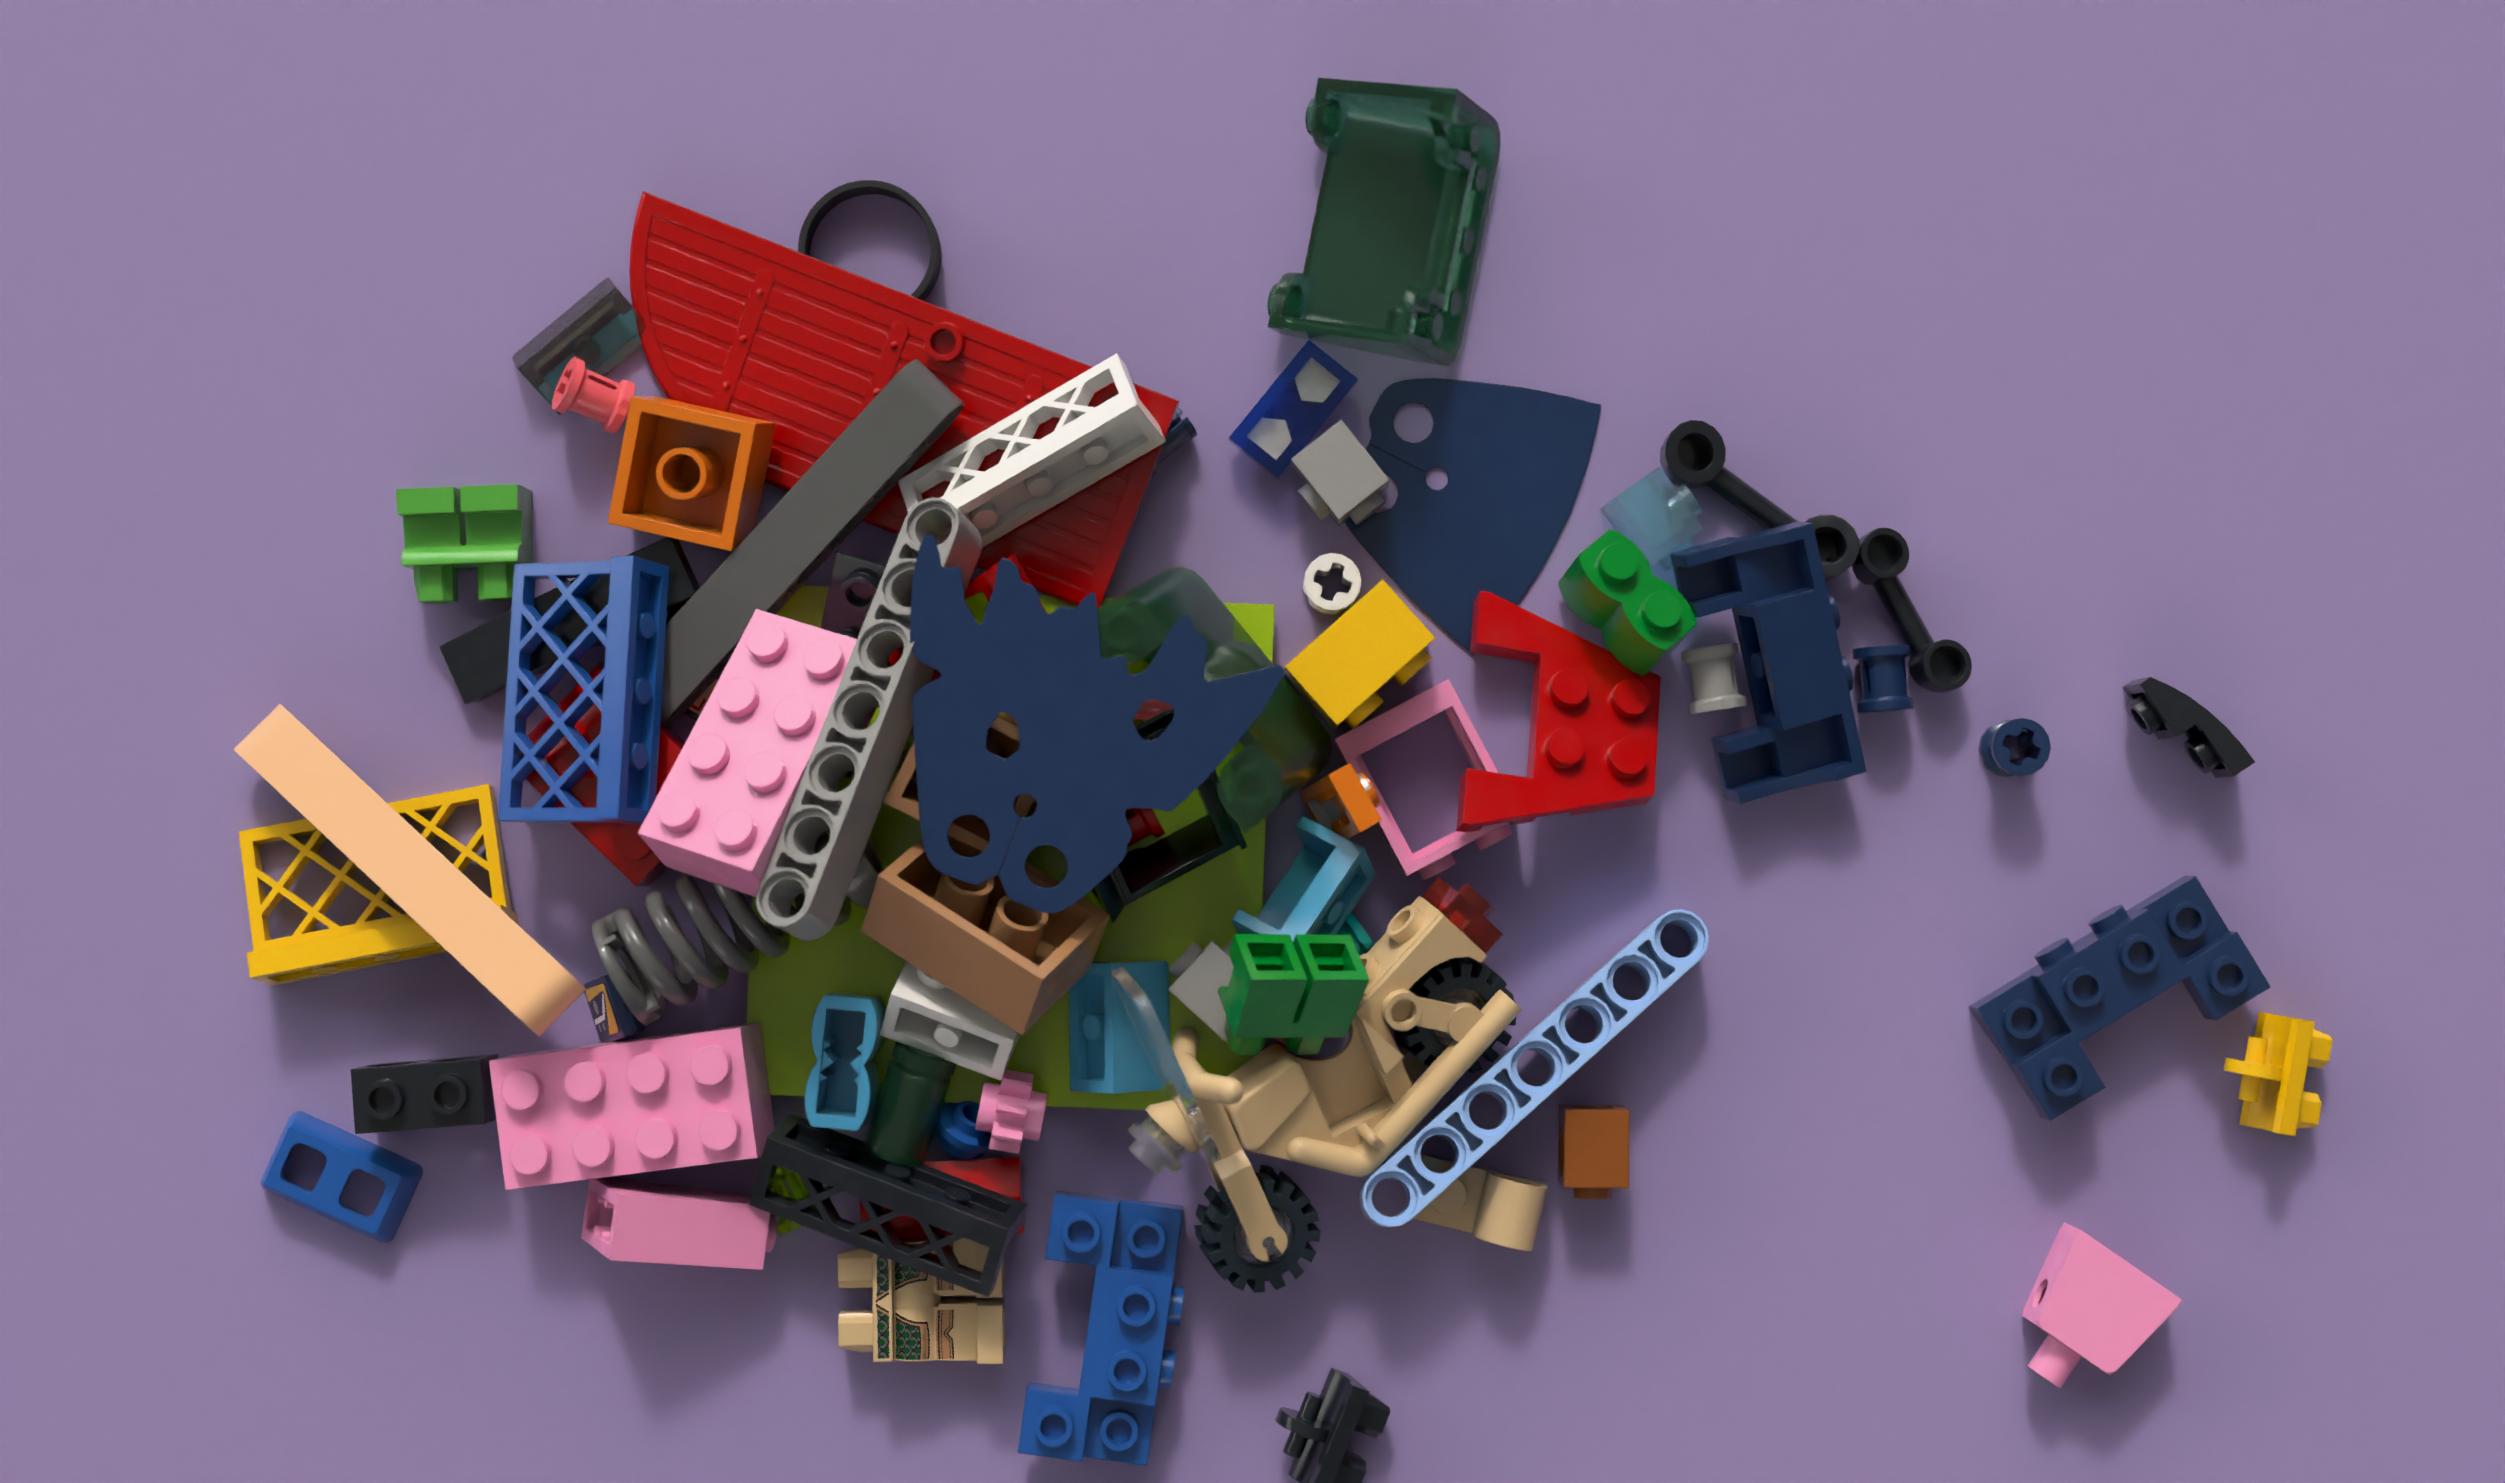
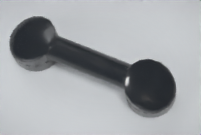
[1852,528,1972,693]

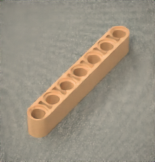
[233,704,586,1037]

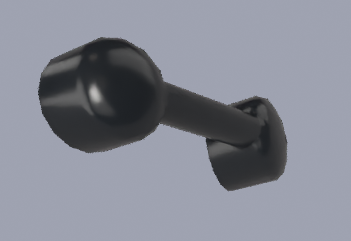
[1660,420,1859,581]

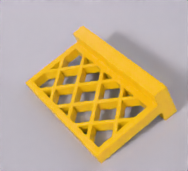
[239,784,519,986]

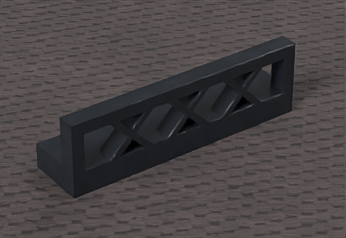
[749,1114,1028,1297]

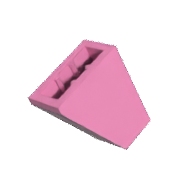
[581,1177,777,1270]

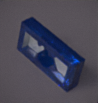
[1229,340,1358,480]

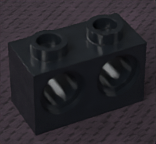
[351,1054,499,1134]

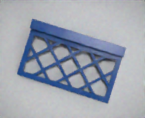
[498,556,669,825]

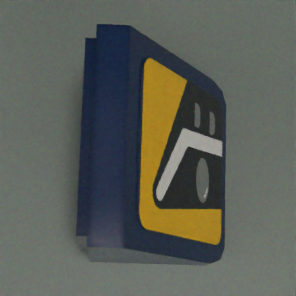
[584,970,647,1043]

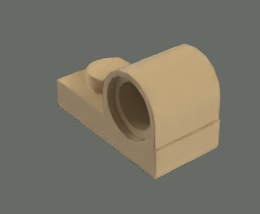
[1413,1153,1548,1251]

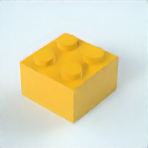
[1284,579,1435,729]

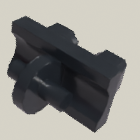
[1275,1368,1390,1483]

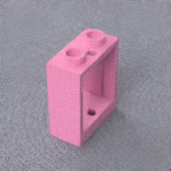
[1333,679,1513,881]

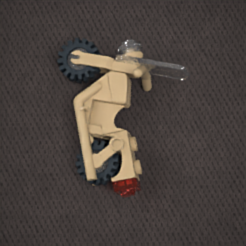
[1110,877,1522,1293]

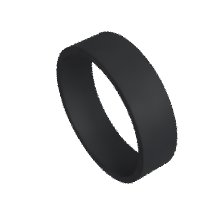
[798,180,941,301]

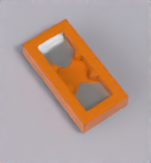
[1298,763,1382,839]

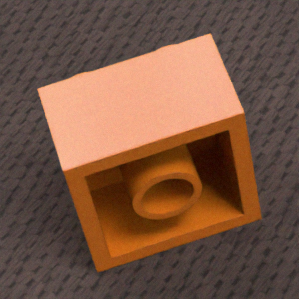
[607,396,776,551]

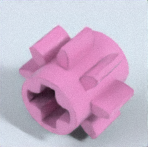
[975,1069,1048,1154]

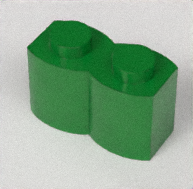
[1558,529,1697,676]

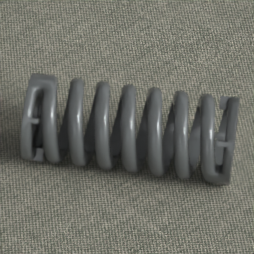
[592,830,885,1025]

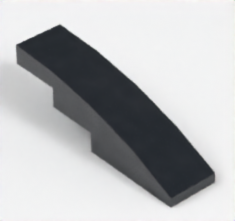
[439,537,700,704]

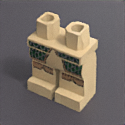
[838,1238,1006,1364]

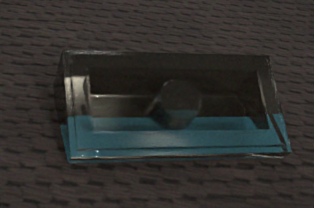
[512,278,646,415]

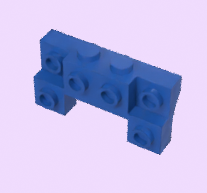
[1018,1191,1185,1466]

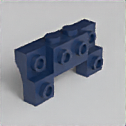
[1670,521,1867,804]
[1969,876,2271,1121]

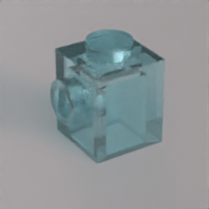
[1600,467,1704,572]

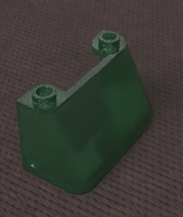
[1267,78,1501,366]
[1097,567,1332,834]

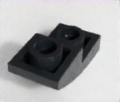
[2123,677,2255,778]

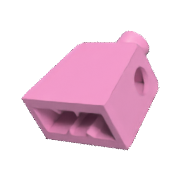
[2022,1222,2182,1389]

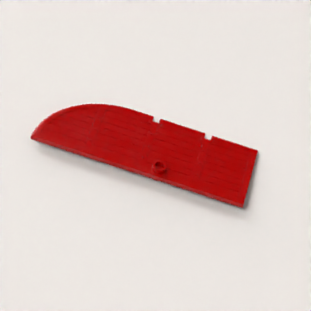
[629,191,1180,614]

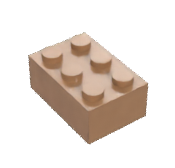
[861,835,1110,1035]

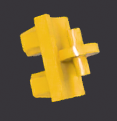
[2223,1012,2333,1136]

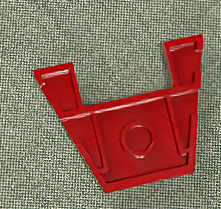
[1456,590,1661,833]

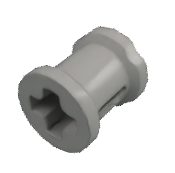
[1680,643,1747,715]

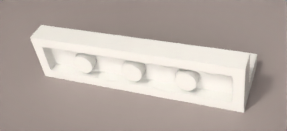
[898,353,1166,547]

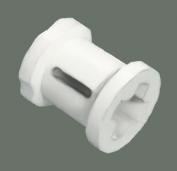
[1303,553,1362,615]

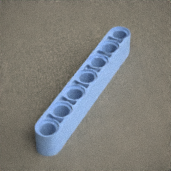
[1358,909,1709,1227]

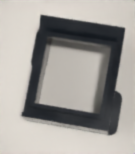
[1091,710,1248,923]

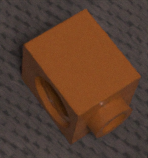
[1558,1104,1630,1200]

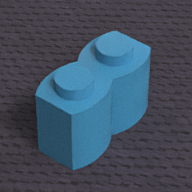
[805,992,885,1131]

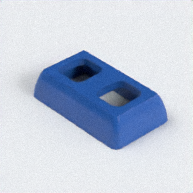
[260,1111,423,1243]

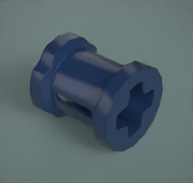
[1852,645,1914,713]
[1978,718,2051,777]

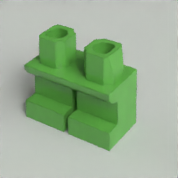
[396,484,532,604]

